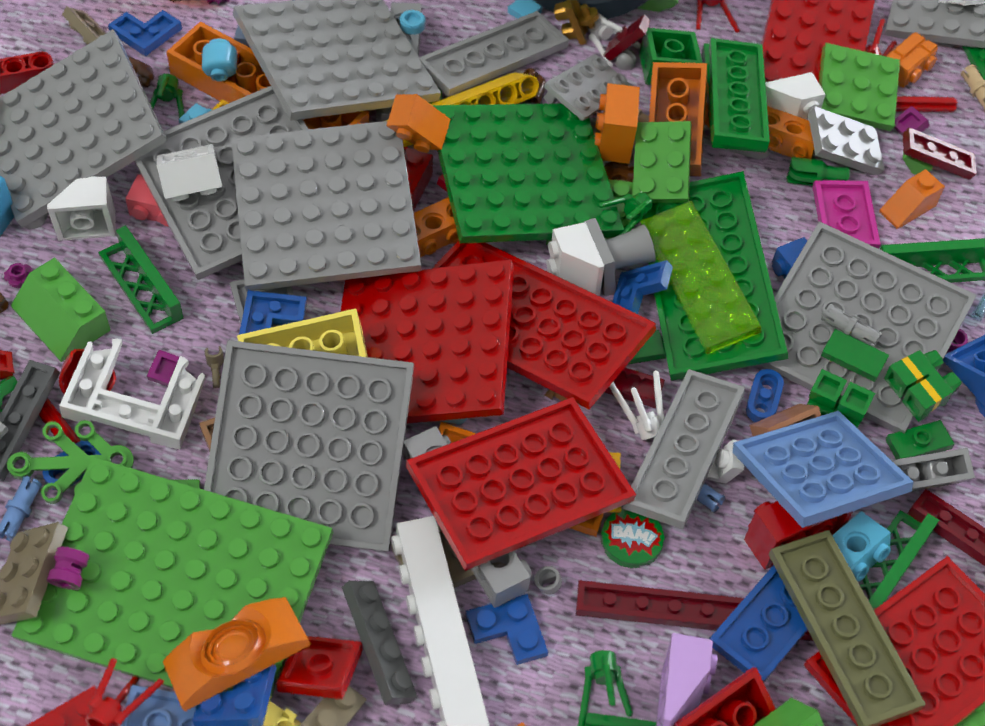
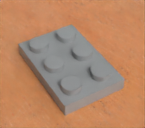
[808,106,884,175]

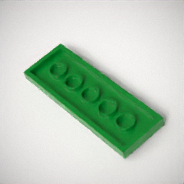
[709,38,770,151]

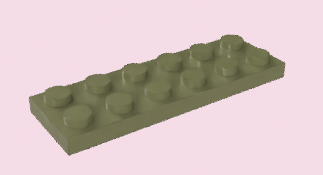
[769,530,926,726]

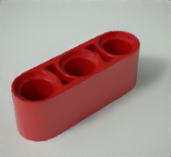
[0,52,54,94]

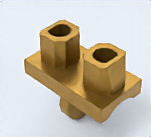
[554,0,599,45]

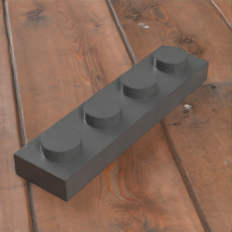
[0,360,60,482]
[342,580,418,705]

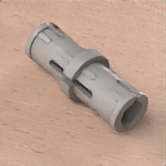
[821,304,882,347]

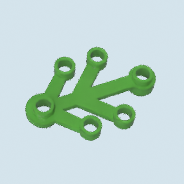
[7,420,134,504]

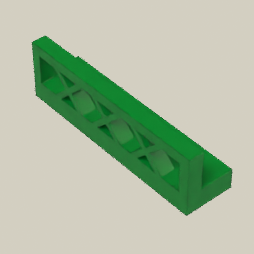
[98,225,184,334]
[880,238,985,283]
[859,510,939,610]

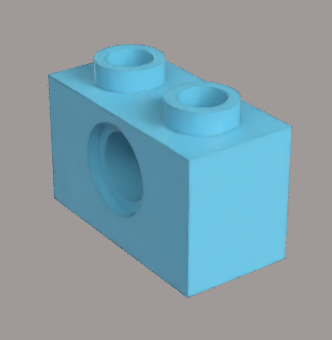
[832,511,891,582]

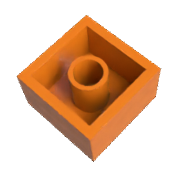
[594,83,640,164]

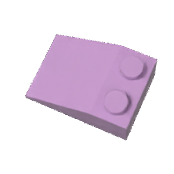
[656,633,717,726]

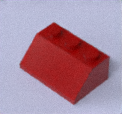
[673,667,776,726]

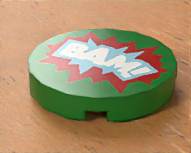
[600,509,665,569]

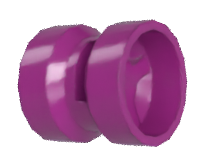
[47,547,90,590]

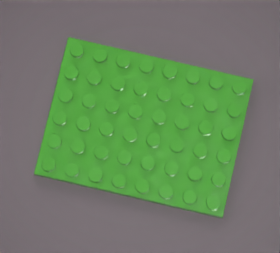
[11,457,334,701]

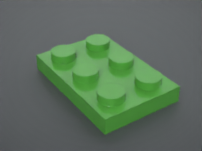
[633,121,692,203]

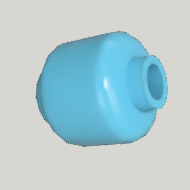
[202,38,237,81]

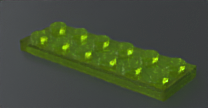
[640,201,762,354]

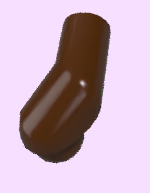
[129,57,154,88]
[523,68,546,104]

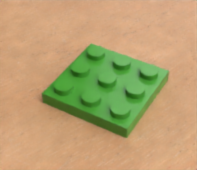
[819,43,900,131]

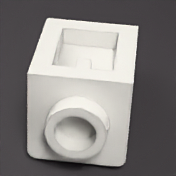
[706,439,744,484]

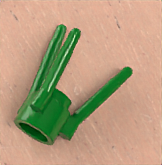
[150,73,184,118]
[598,192,652,236]
[578,650,633,726]

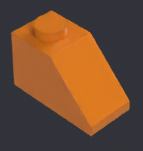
[879,169,945,229]

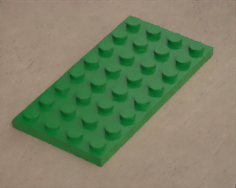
[640,171,788,381]

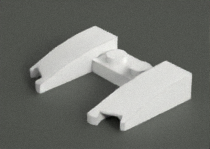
[59,338,205,450]

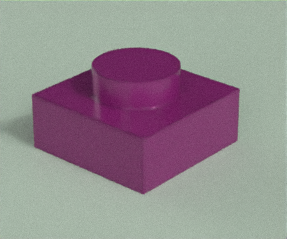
[894,106,930,136]
[147,350,186,387]

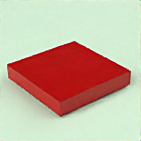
[276,636,363,700]

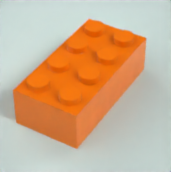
[649,62,707,176]

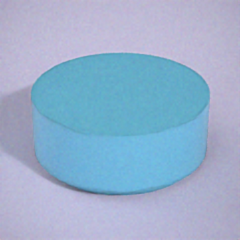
[400,10,425,35]

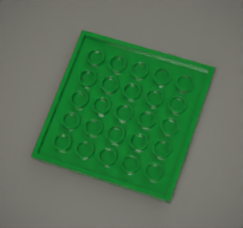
[432,103,624,243]

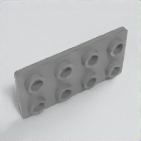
[543,54,632,121]

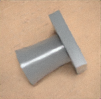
[585,218,656,296]

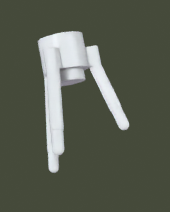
[587,14,641,67]
[609,371,665,440]

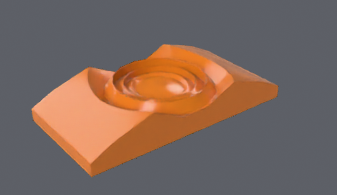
[163,597,311,712]

